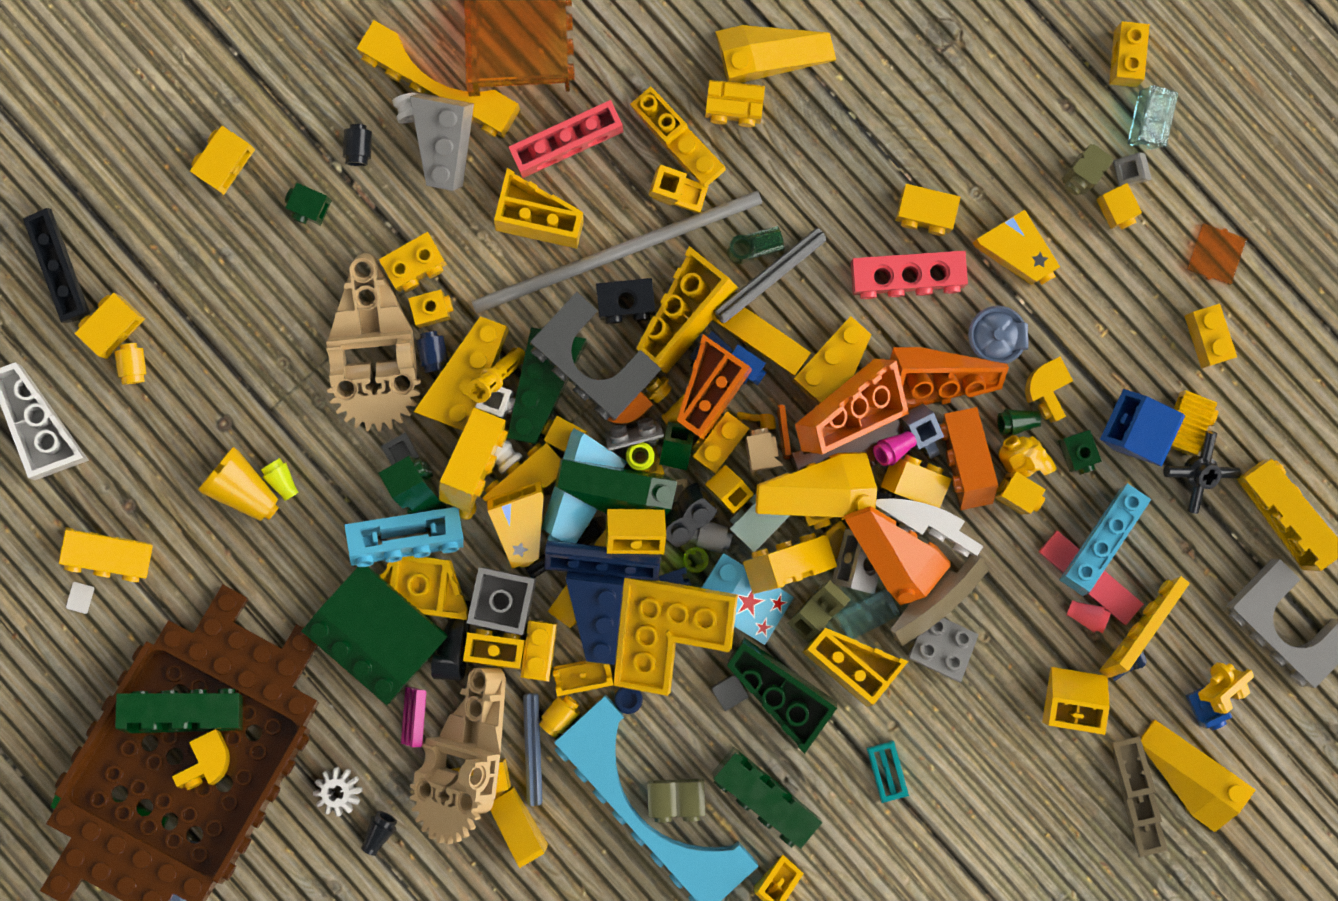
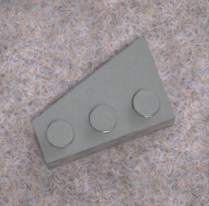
[410,93,474,191]

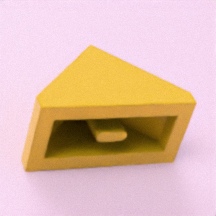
[753,855,804,901]

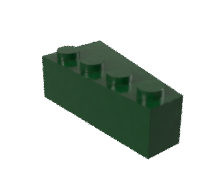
[507,327,588,445]
[712,746,823,849]

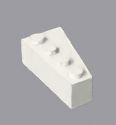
[0,362,89,480]

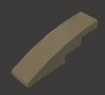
[890,554,989,646]
[1112,736,1168,858]

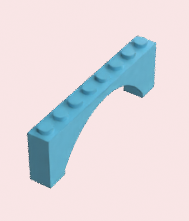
[554,694,758,901]

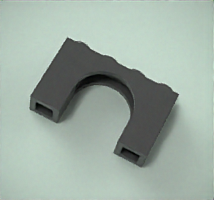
[529,292,661,421]

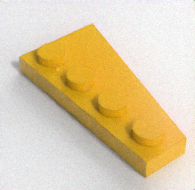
[1099,576,1190,678]

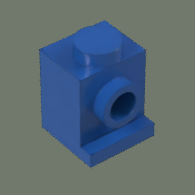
[732,345,767,386]

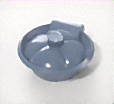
[968,306,1029,364]

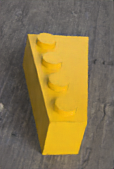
[636,246,739,374]
[414,316,509,431]
[1237,458,1338,571]

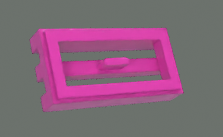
[401,687,426,747]

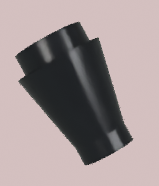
[361,811,397,856]

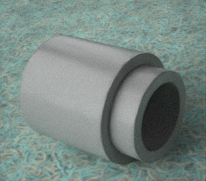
[690,522,733,554]

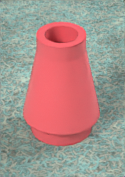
[1066,600,1111,633]

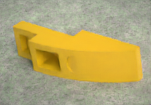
[630,86,726,188]

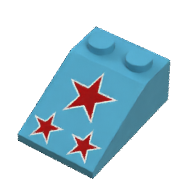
[701,553,794,645]

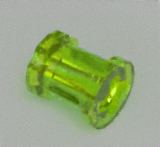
[683,547,708,572]

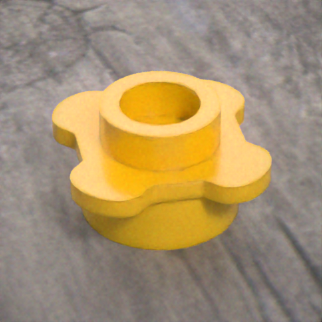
[645,376,672,403]

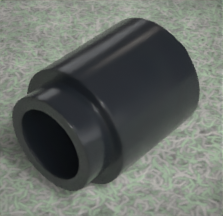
[343,124,372,166]

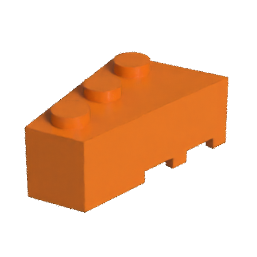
[677,334,752,440]
[939,407,998,510]

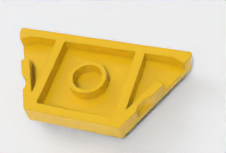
[380,556,469,620]

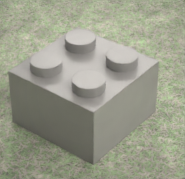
[467,567,537,635]

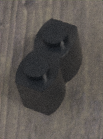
[665,482,717,548]

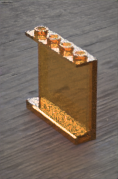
[464,0,575,97]

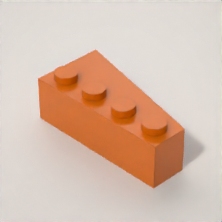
[795,359,909,454]

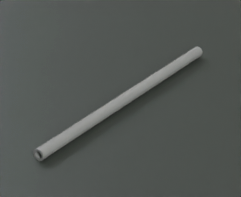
[472,191,762,314]

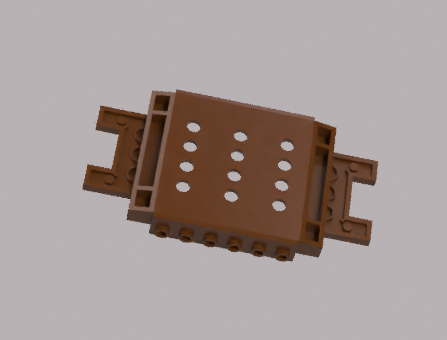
[40,584,319,901]

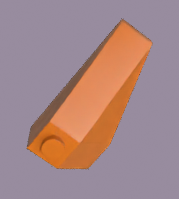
[845,506,950,605]

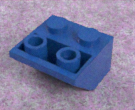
[1100,389,1185,467]

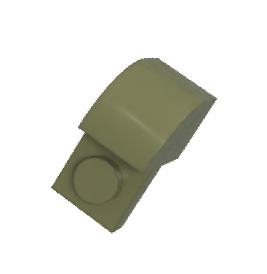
[788,580,851,642]

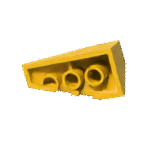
[755,452,877,517]

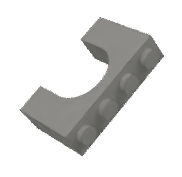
[1225,559,1338,688]

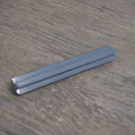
[523,693,542,806]

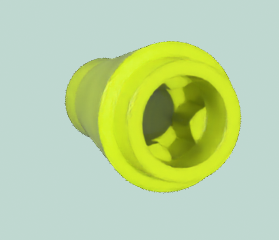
[261,458,299,501]

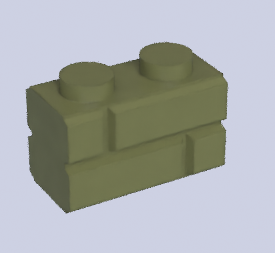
[1062,144,1114,195]

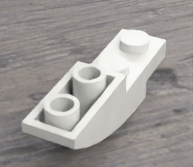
[876,499,983,557]

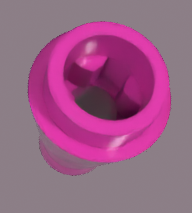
[873,431,917,466]

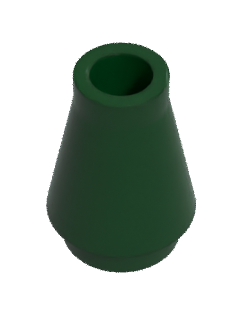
[997,409,1041,437]

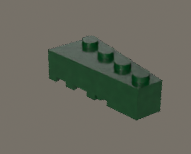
[727,637,837,754]
[115,689,243,734]

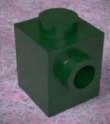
[285,182,332,226]
[659,422,694,470]
[1058,430,1102,475]

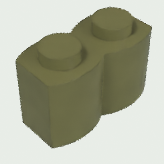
[647,779,706,823]

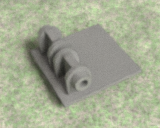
[605,417,664,455]
[907,618,979,683]

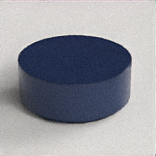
[615,687,643,714]

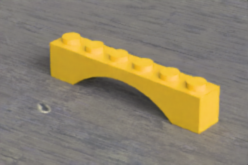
[356,20,520,138]

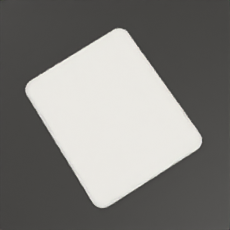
[66,582,94,614]

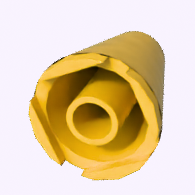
[198,447,279,521]

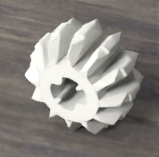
[313,767,362,816]

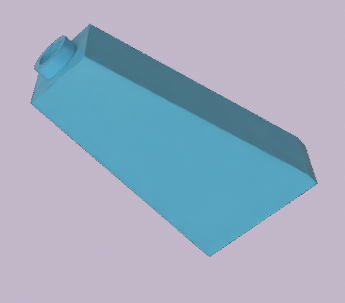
[541,428,627,543]

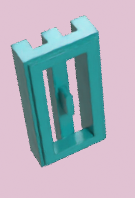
[866,740,909,803]

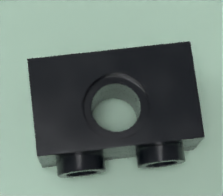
[596,278,656,324]

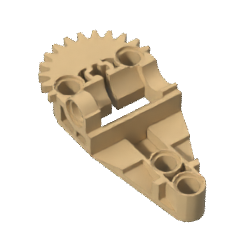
[326,253,421,432]
[410,667,506,844]

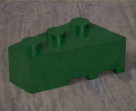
[378,456,447,514]

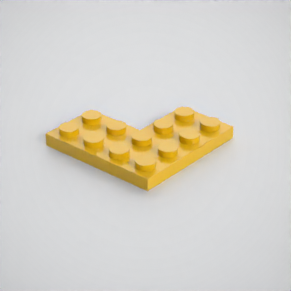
[613,578,738,696]

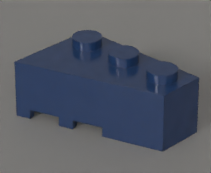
[566,572,624,665]

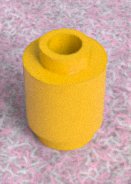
[114,343,147,385]
[539,695,580,738]

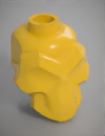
[998,435,1057,478]

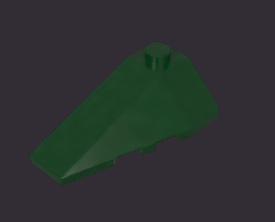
[555,458,678,517]

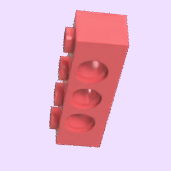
[509,100,624,178]
[850,251,968,299]

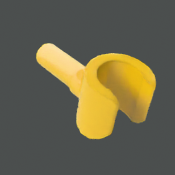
[737,411,776,430]

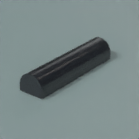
[23,208,90,323]

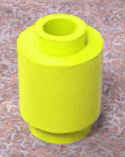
[626,442,655,471]

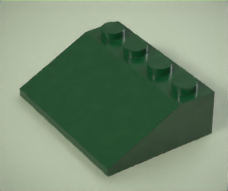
[302,566,448,706]

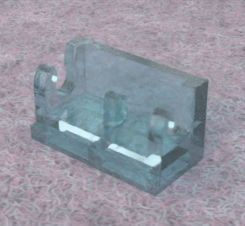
[1128,85,1178,149]
[836,588,900,639]

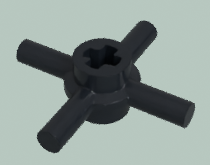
[1163,430,1241,514]

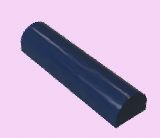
[544,540,661,581]

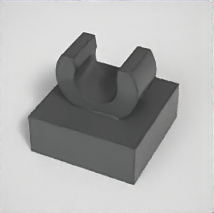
[381,432,420,465]

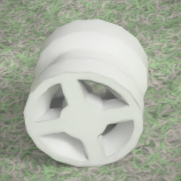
[392,93,419,124]
[495,440,523,475]

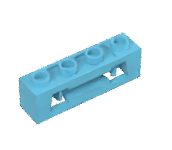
[1059,483,1152,596]
[344,507,464,567]

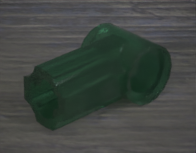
[727,226,785,264]

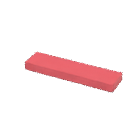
[1038,531,1144,625]

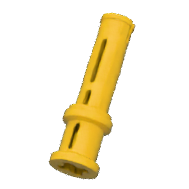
[466,347,525,403]

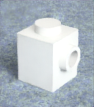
[475,387,515,419]

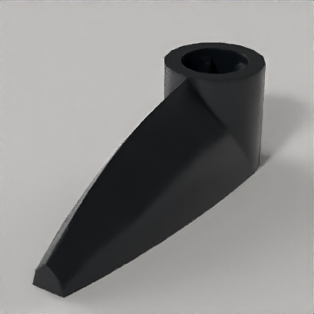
[431,601,471,681]

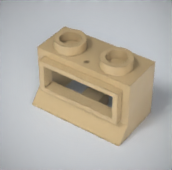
[745,428,784,473]

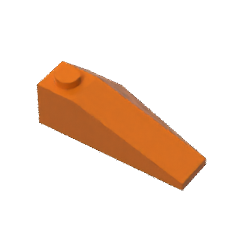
[890,347,1009,411]

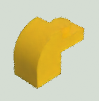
[649,165,708,213]
[1025,356,1073,423]
[705,465,754,515]
[172,729,230,790]

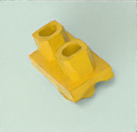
[1198,662,1254,714]

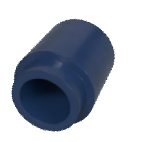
[416,331,449,373]

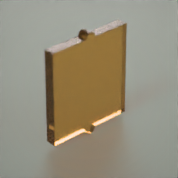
[1186,223,1247,285]

